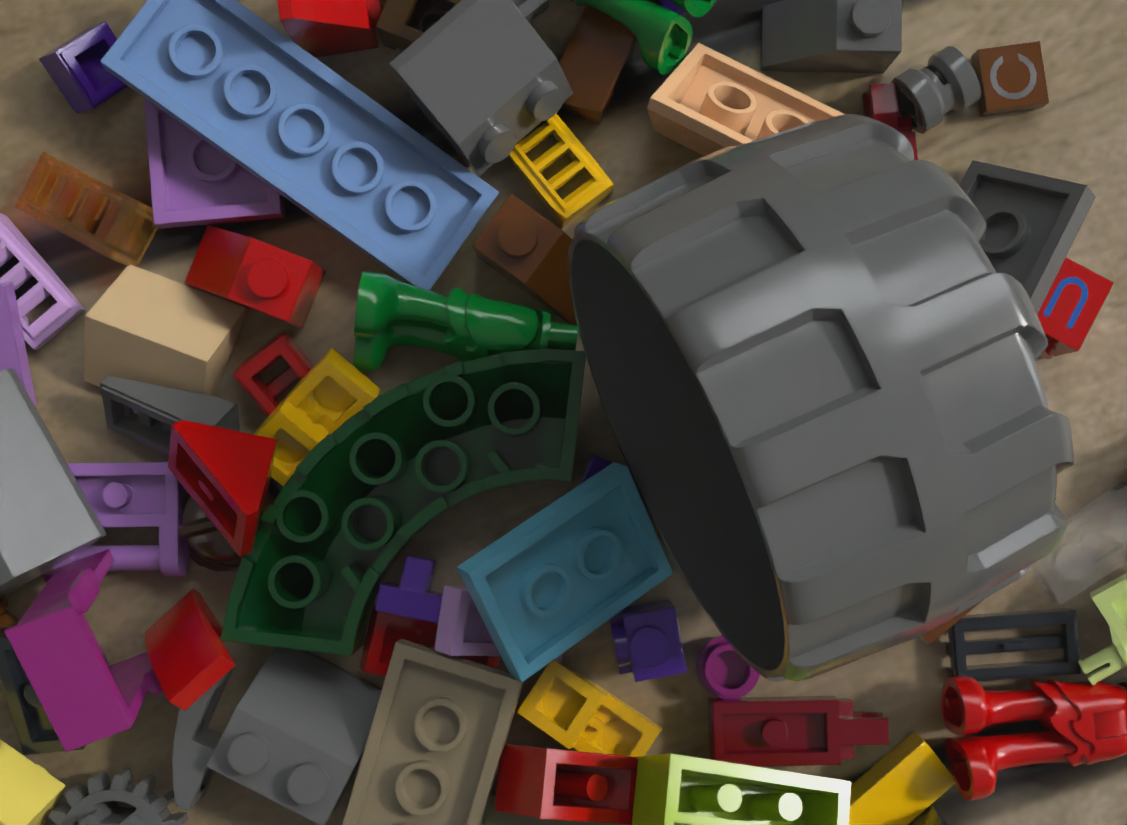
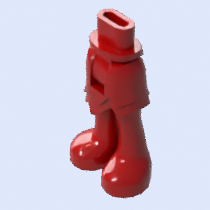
[941,676,1127,801]

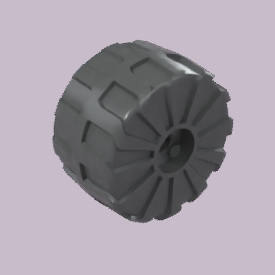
[568,114,1074,682]

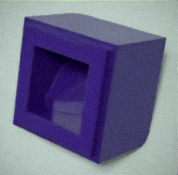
[39,21,128,113]

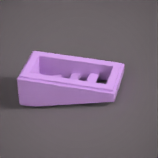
[0,213,86,350]

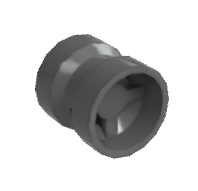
[891,46,981,134]

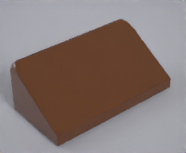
[559,0,654,125]

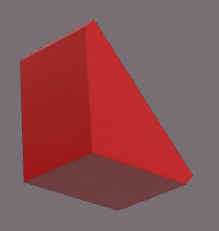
[168,420,277,557]

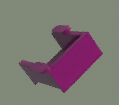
[4,549,163,752]

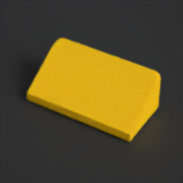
[849,732,955,825]

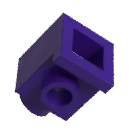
[609,599,687,682]

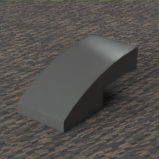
[172,669,233,811]

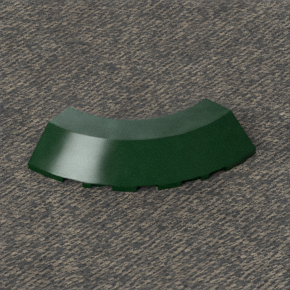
[221,349,586,656]

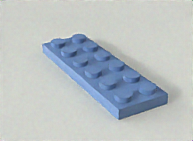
[100,0,499,291]

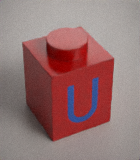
[1037,257,1114,359]

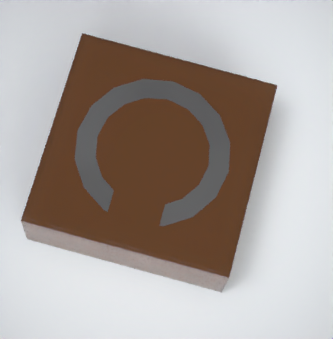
[971,41,1049,117]

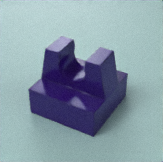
[375,555,443,623]

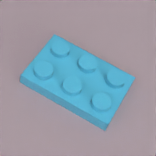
[457,462,673,682]

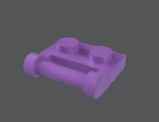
[53,462,190,577]

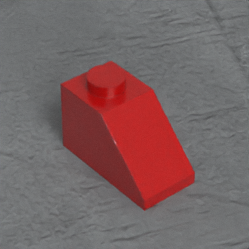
[277,0,383,58]
[184,225,326,329]
[494,744,638,824]

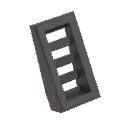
[100,375,240,456]

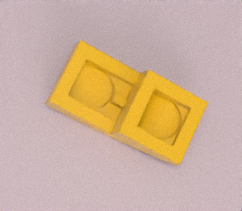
[254,348,381,487]
[517,659,663,757]

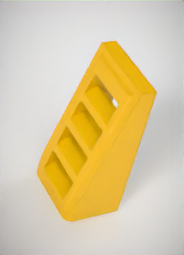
[508,113,614,229]

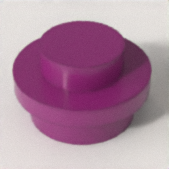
[696,635,760,699]

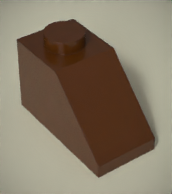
[472,194,577,325]

